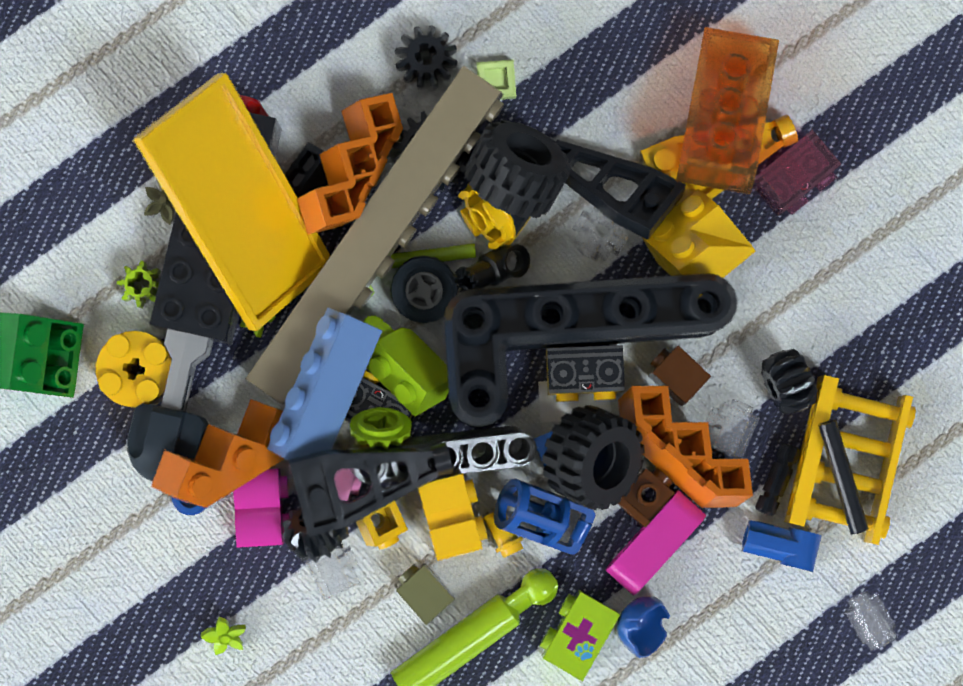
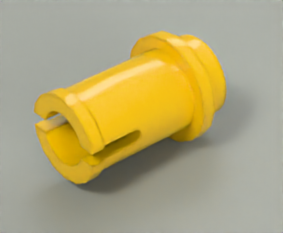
[483,512,523,558]

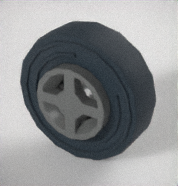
[390,255,458,323]

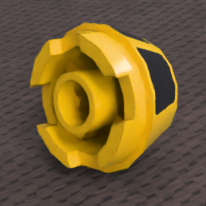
[458,182,531,250]

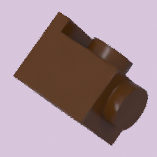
[617,468,675,528]

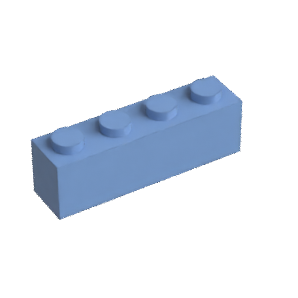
[267,308,382,460]

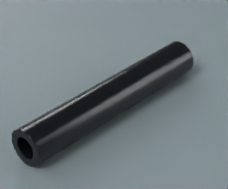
[818,419,869,534]

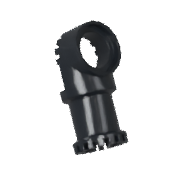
[453,244,531,292]

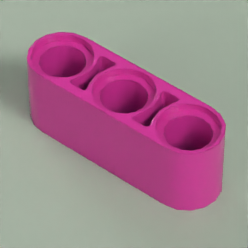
[605,489,706,596]

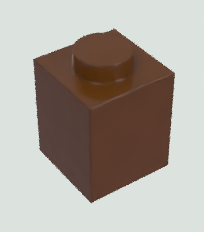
[648,345,711,406]

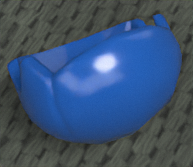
[617,596,670,658]

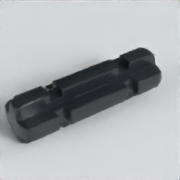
[755,443,801,516]

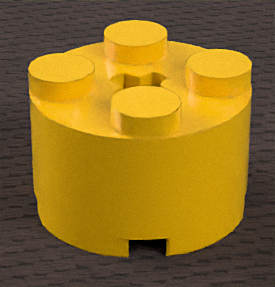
[96,331,172,408]

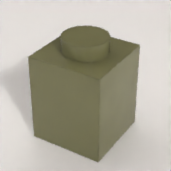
[396,564,455,625]

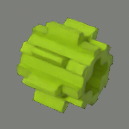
[117,261,161,309]

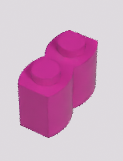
[233,468,290,548]

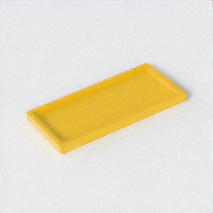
[133,73,330,331]

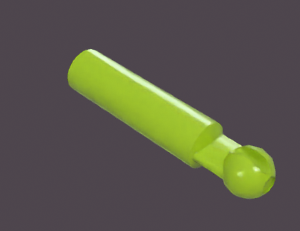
[390,568,558,686]

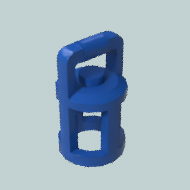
[494,478,596,555]

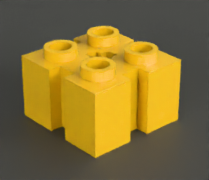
[418,474,488,561]

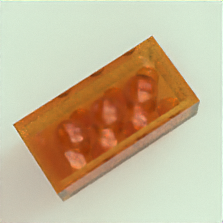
[676,27,779,195]

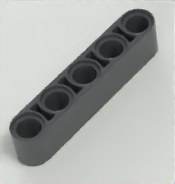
[350,426,537,484]

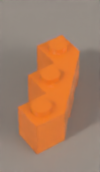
[297,93,403,235]
[618,386,753,508]
[151,399,285,508]

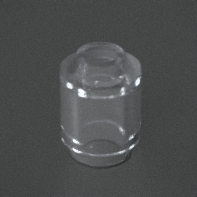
[844,591,897,651]

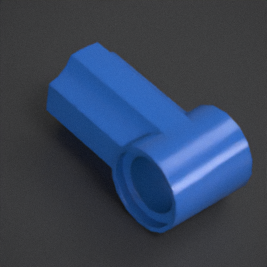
[741,520,822,572]

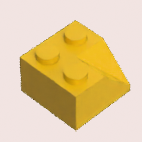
[642,189,756,298]

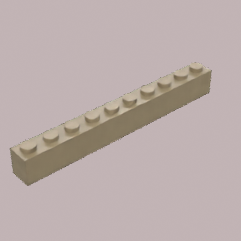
[245,65,504,405]

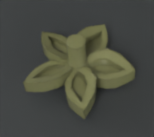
[144,187,176,226]

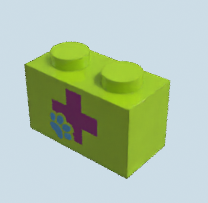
[539,590,620,682]

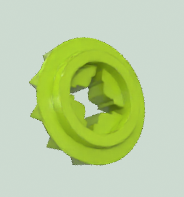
[350,407,412,449]

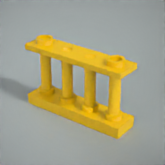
[784,375,916,545]

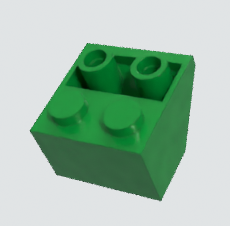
[0,312,84,398]

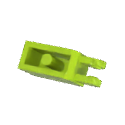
[364,315,449,417]

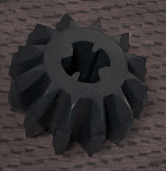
[395,26,458,90]
[761,348,817,415]
[282,507,349,563]

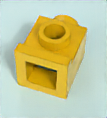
[356,501,408,550]

